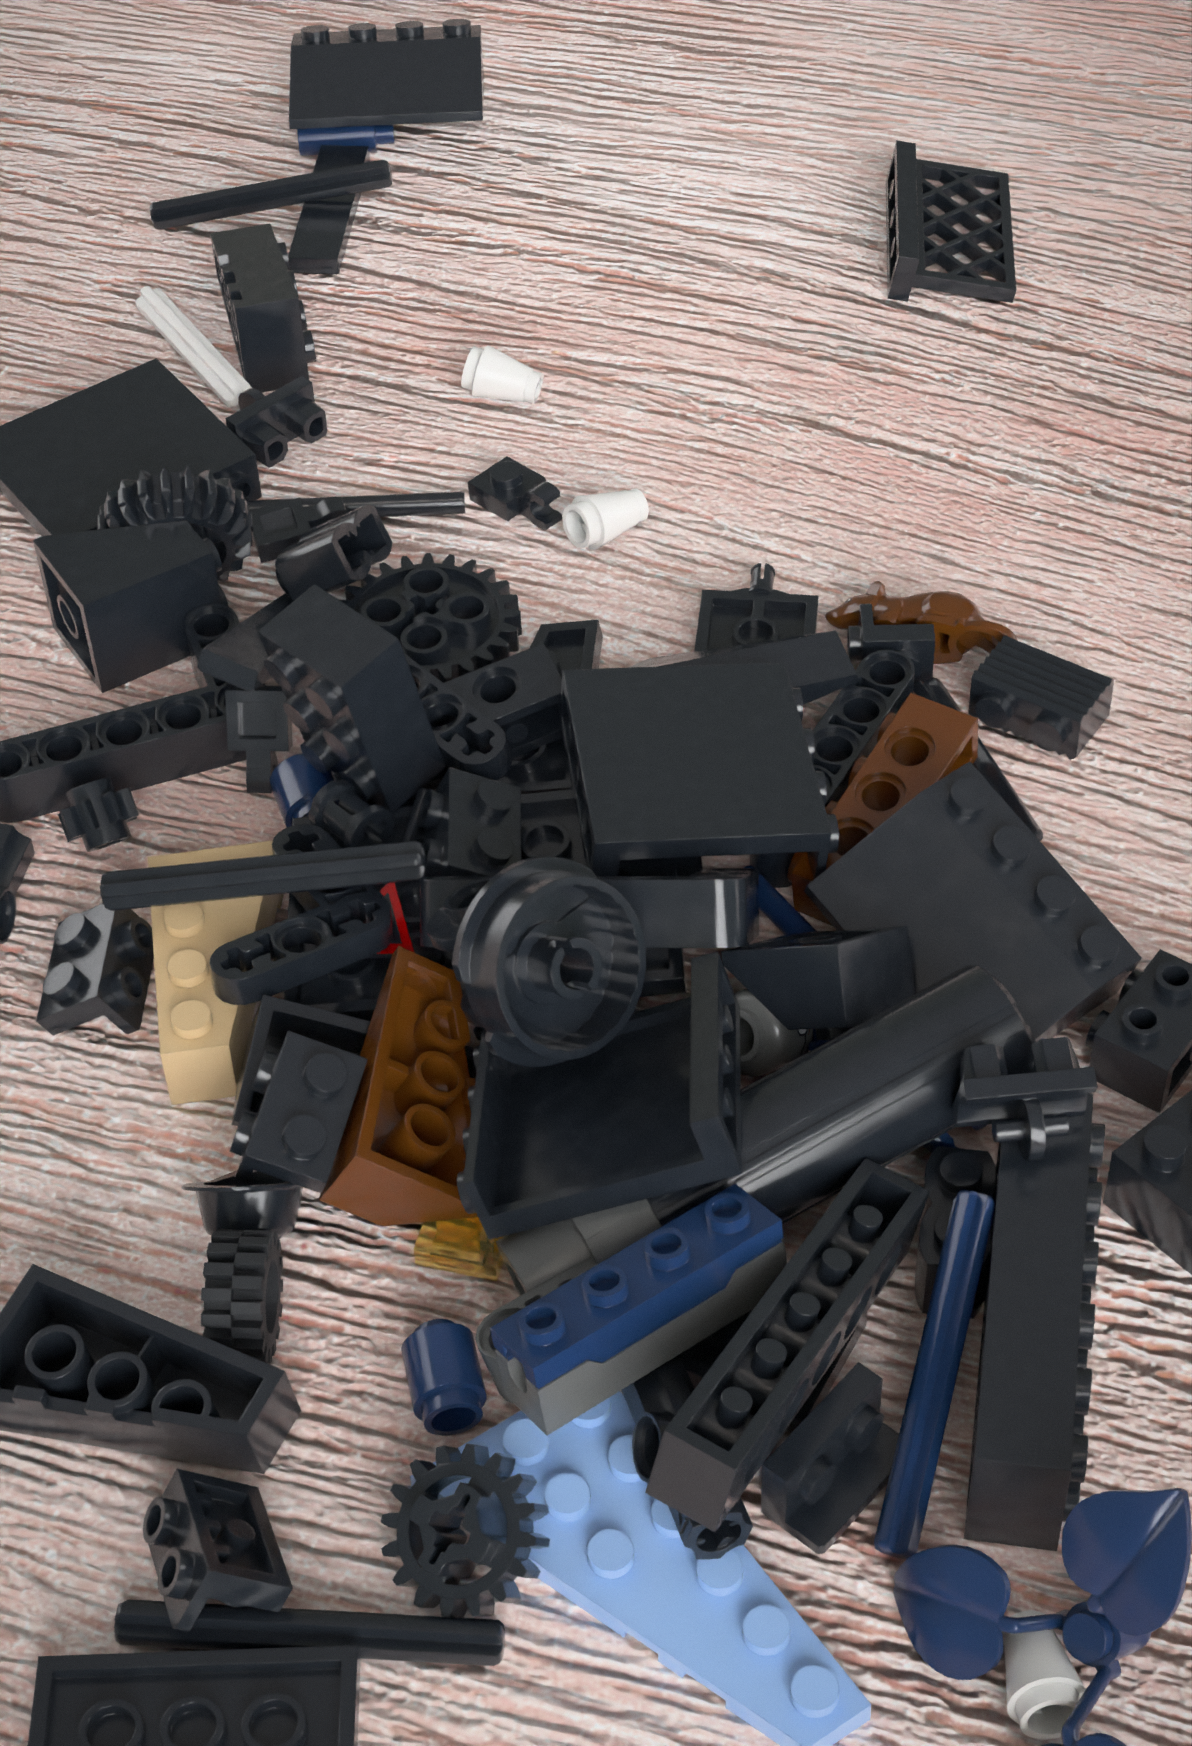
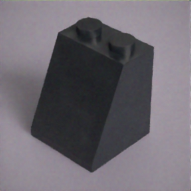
[33,520,229,693]

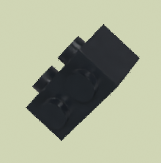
[1085,949,1192,1114]

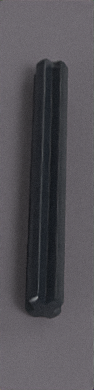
[150,160,392,230]
[100,840,426,911]
[114,1599,505,1666]

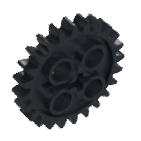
[340,553,522,690]

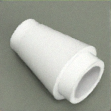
[461,345,544,404]
[563,488,649,550]
[1003,1610,1086,1740]

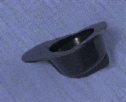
[182,1170,303,1240]

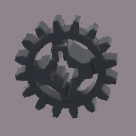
[381,1444,550,1618]

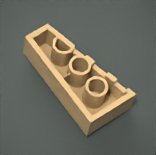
[147,840,284,1105]

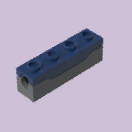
[490,1183,787,1435]

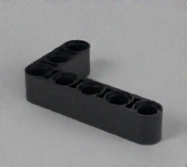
[0,603,266,823]
[420,868,759,948]

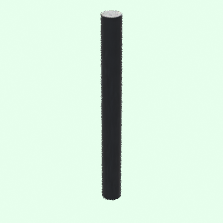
[246,491,465,517]

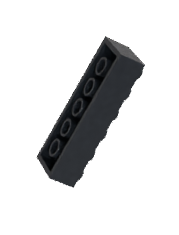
[964,1093,1105,1551]

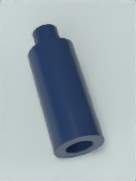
[297,125,395,156]

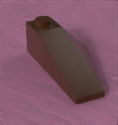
[319,946,478,1226]

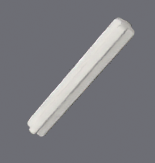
[135,286,252,409]

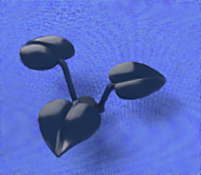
[893,1488,1192,1746]

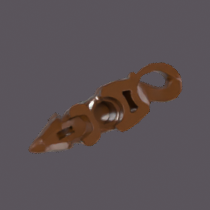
[825,581,1017,664]

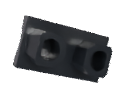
[225,376,328,468]
[952,1037,1098,1161]

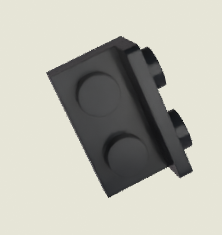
[761,1362,899,1554]
[143,1469,293,1631]

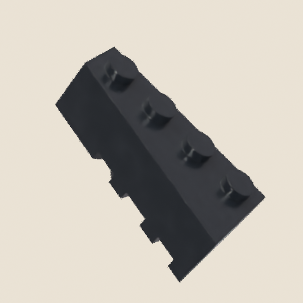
[210,224,316,393]
[0,1264,301,1474]

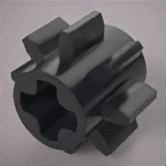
[58,777,139,852]

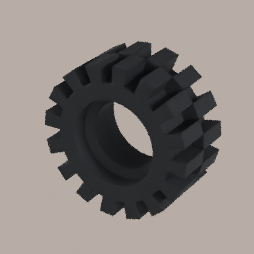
[201,1229,283,1364]

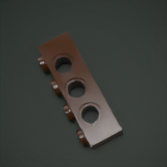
[787,693,978,926]

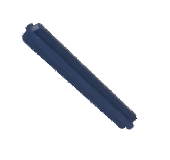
[874,1190,996,1559]

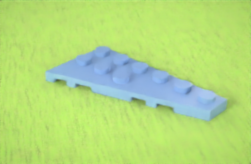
[410,1391,871,1746]

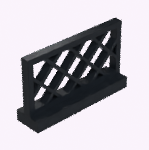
[886,140,1016,303]

